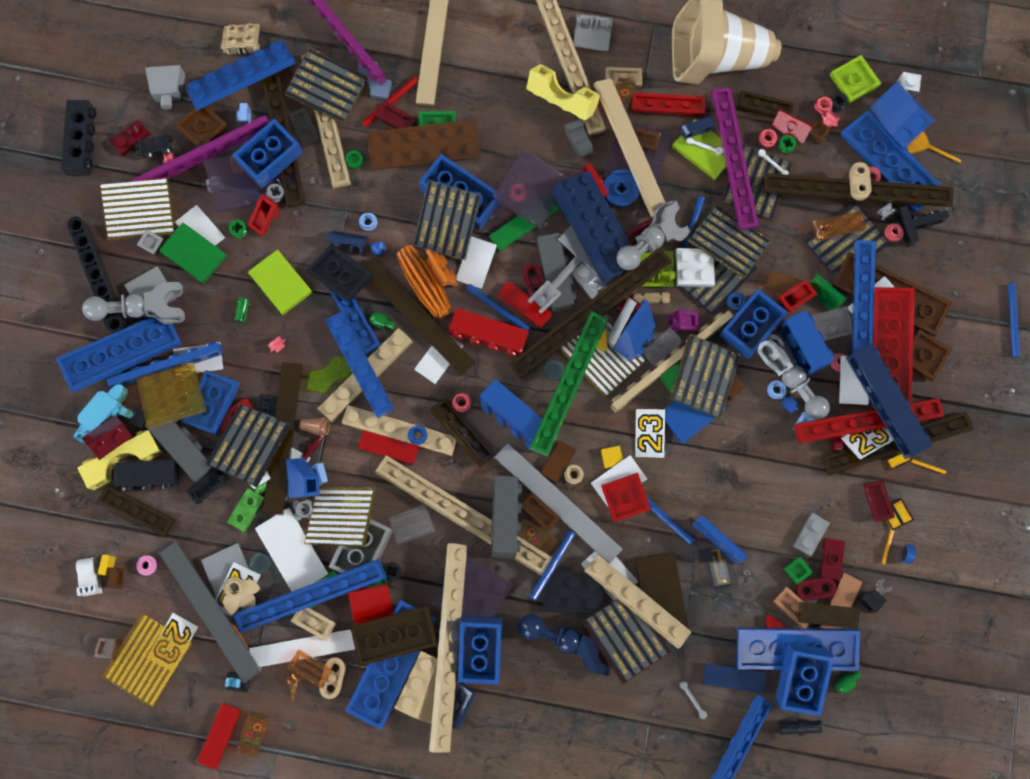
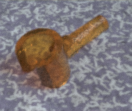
[287,671,302,701]

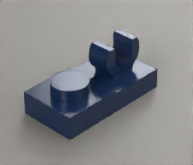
[328,230,369,255]
[452,682,476,729]

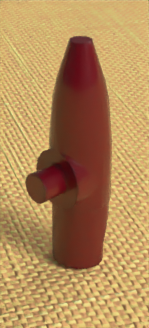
[302,436,323,460]

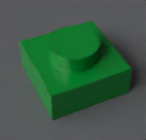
[784,557,813,585]

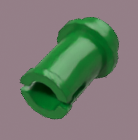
[234,298,251,323]

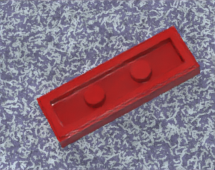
[497,281,553,330]
[358,430,419,465]
[197,703,242,770]

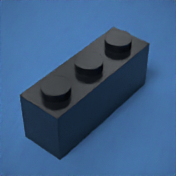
[115,460,180,492]

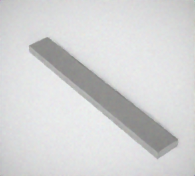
[494,443,623,564]

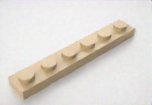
[317,328,413,422]
[342,405,457,456]
[584,554,691,649]

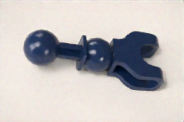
[518,614,611,676]

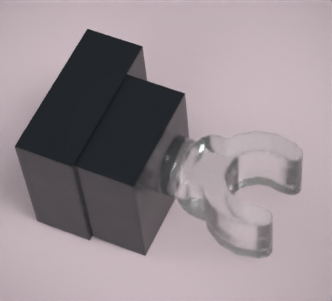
[857,579,893,613]

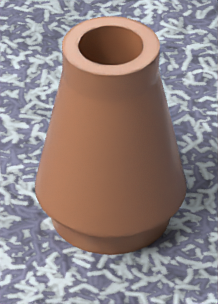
[300,417,330,437]

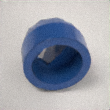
[370,242,386,256]

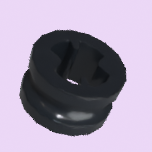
[831,93,847,112]
[383,562,402,580]

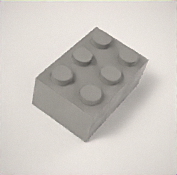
[329,513,393,573]

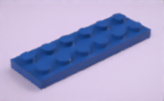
[185,40,295,110]
[840,110,941,214]
[56,317,182,393]
[345,600,437,730]
[736,627,860,671]

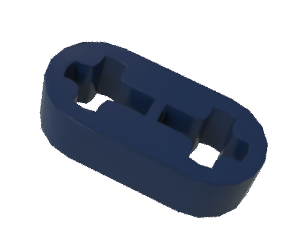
[680,117,716,139]

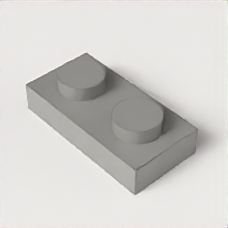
[792,513,830,557]

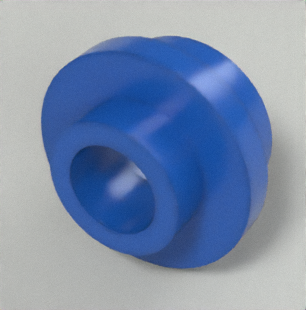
[727,292,746,311]
[780,396,798,414]
[408,426,428,445]

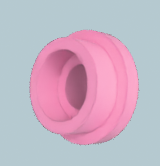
[136,556,157,576]

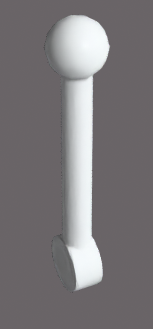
[686,137,723,155]
[758,149,789,175]

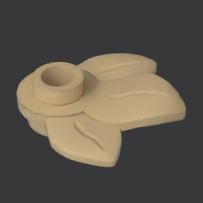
[223,577,260,615]

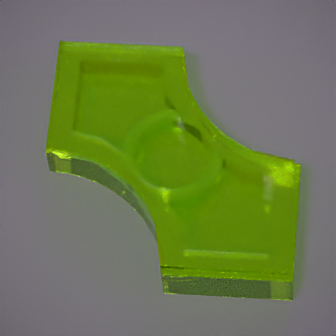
[307,356,351,394]

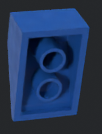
[870,81,936,148]
[613,300,656,362]

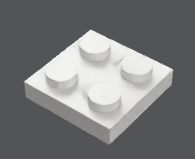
[675,248,715,287]

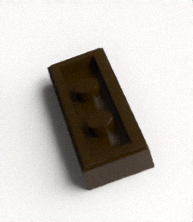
[736,90,794,118]
[798,602,860,629]

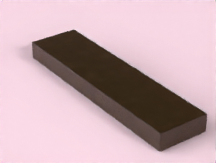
[430,399,495,467]
[97,485,176,537]

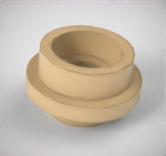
[564,465,584,484]

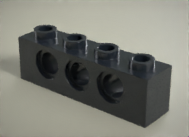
[61,100,97,176]

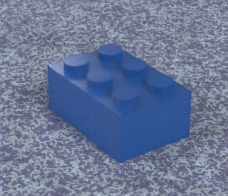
[232,119,303,189]
[719,289,788,360]
[777,310,835,378]
[458,615,502,684]
[775,642,834,716]

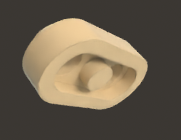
[849,162,871,200]
[320,658,346,699]

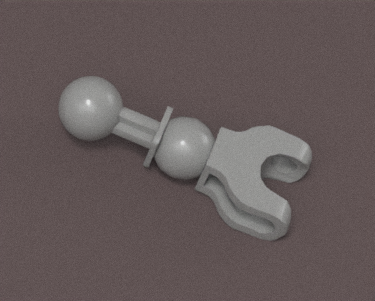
[617,200,690,270]
[82,282,185,324]
[758,333,830,420]

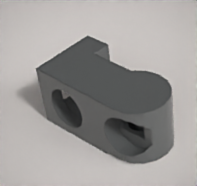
[565,119,593,158]

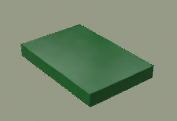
[159,222,227,284]

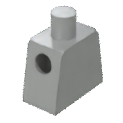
[145,65,185,110]

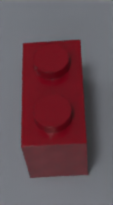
[81,415,132,460]

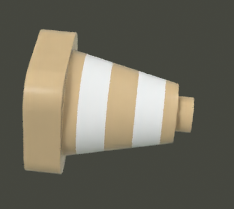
[672,0,781,84]

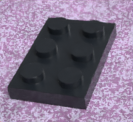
[307,244,374,303]
[542,571,603,615]

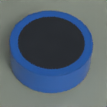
[901,543,916,564]

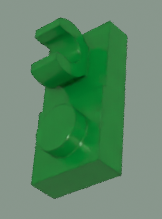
[419,111,456,126]
[810,274,846,313]

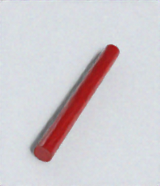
[361,76,419,128]

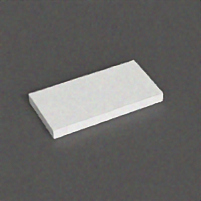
[255,508,329,591]

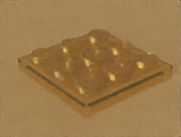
[136,362,206,429]

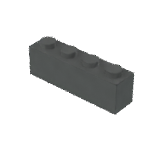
[537,233,577,313]
[145,410,214,483]
[491,476,522,559]

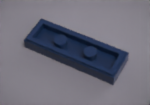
[703,663,766,693]

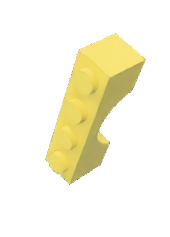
[526,64,600,120]
[77,430,164,490]

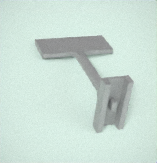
[528,225,599,314]

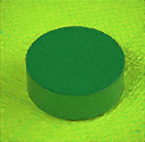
[345,150,364,170]

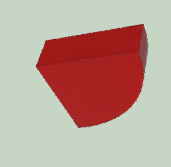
[765,615,785,628]

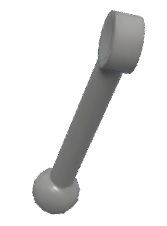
[680,681,707,719]

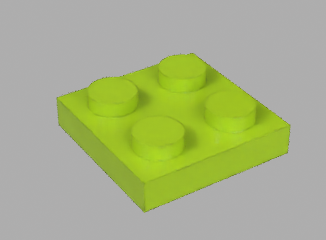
[830,55,882,104]

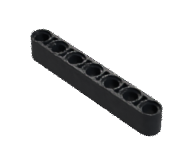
[67,216,128,334]

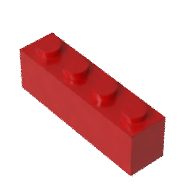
[449,308,529,357]

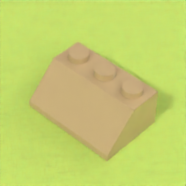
[395,651,459,724]

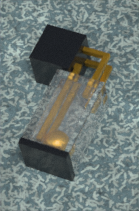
[697,548,731,589]

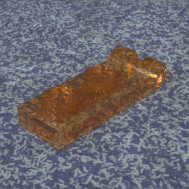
[811,211,867,241]

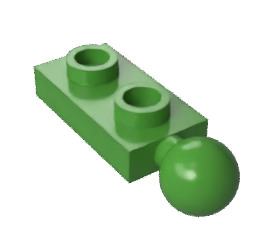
[227,481,267,532]

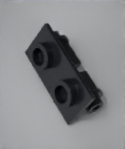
[135,134,176,159]
[186,468,229,504]

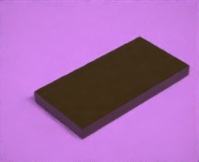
[635,553,689,637]
[350,605,439,667]

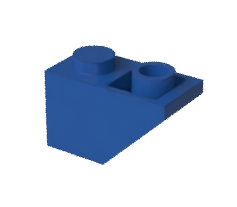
[286,458,320,498]

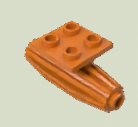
[396,245,458,319]

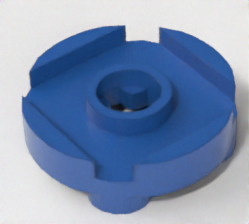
[604,169,640,207]

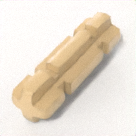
[633,292,670,304]

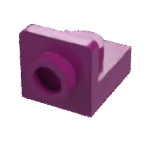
[668,310,699,333]

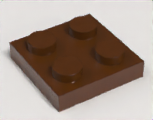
[175,106,228,147]
[913,329,953,382]

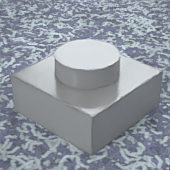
[137,229,163,255]

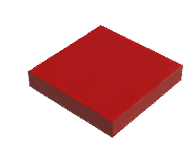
[601,473,651,522]
[348,582,394,625]

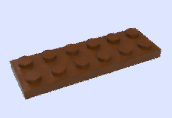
[366,120,481,170]
[832,252,952,337]

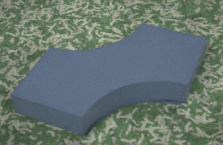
[357,61,392,100]

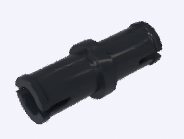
[779,719,822,736]

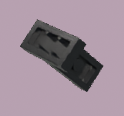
[894,206,950,248]

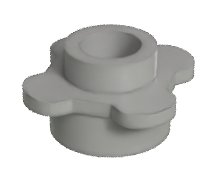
[293,500,313,520]

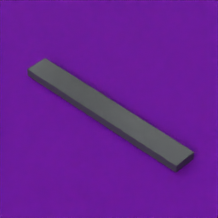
[159,541,262,683]

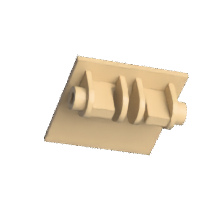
[221,23,260,55]

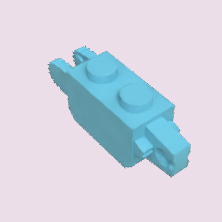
[74,384,128,444]

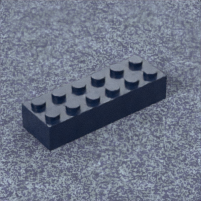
[551,171,632,287]

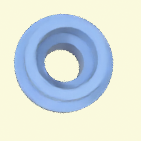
[359,213,378,231]
[767,380,787,400]

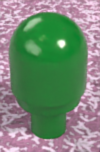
[370,312,396,330]
[835,671,862,694]

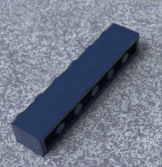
[846,344,933,459]

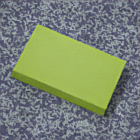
[672,119,726,180]
[248,249,313,315]

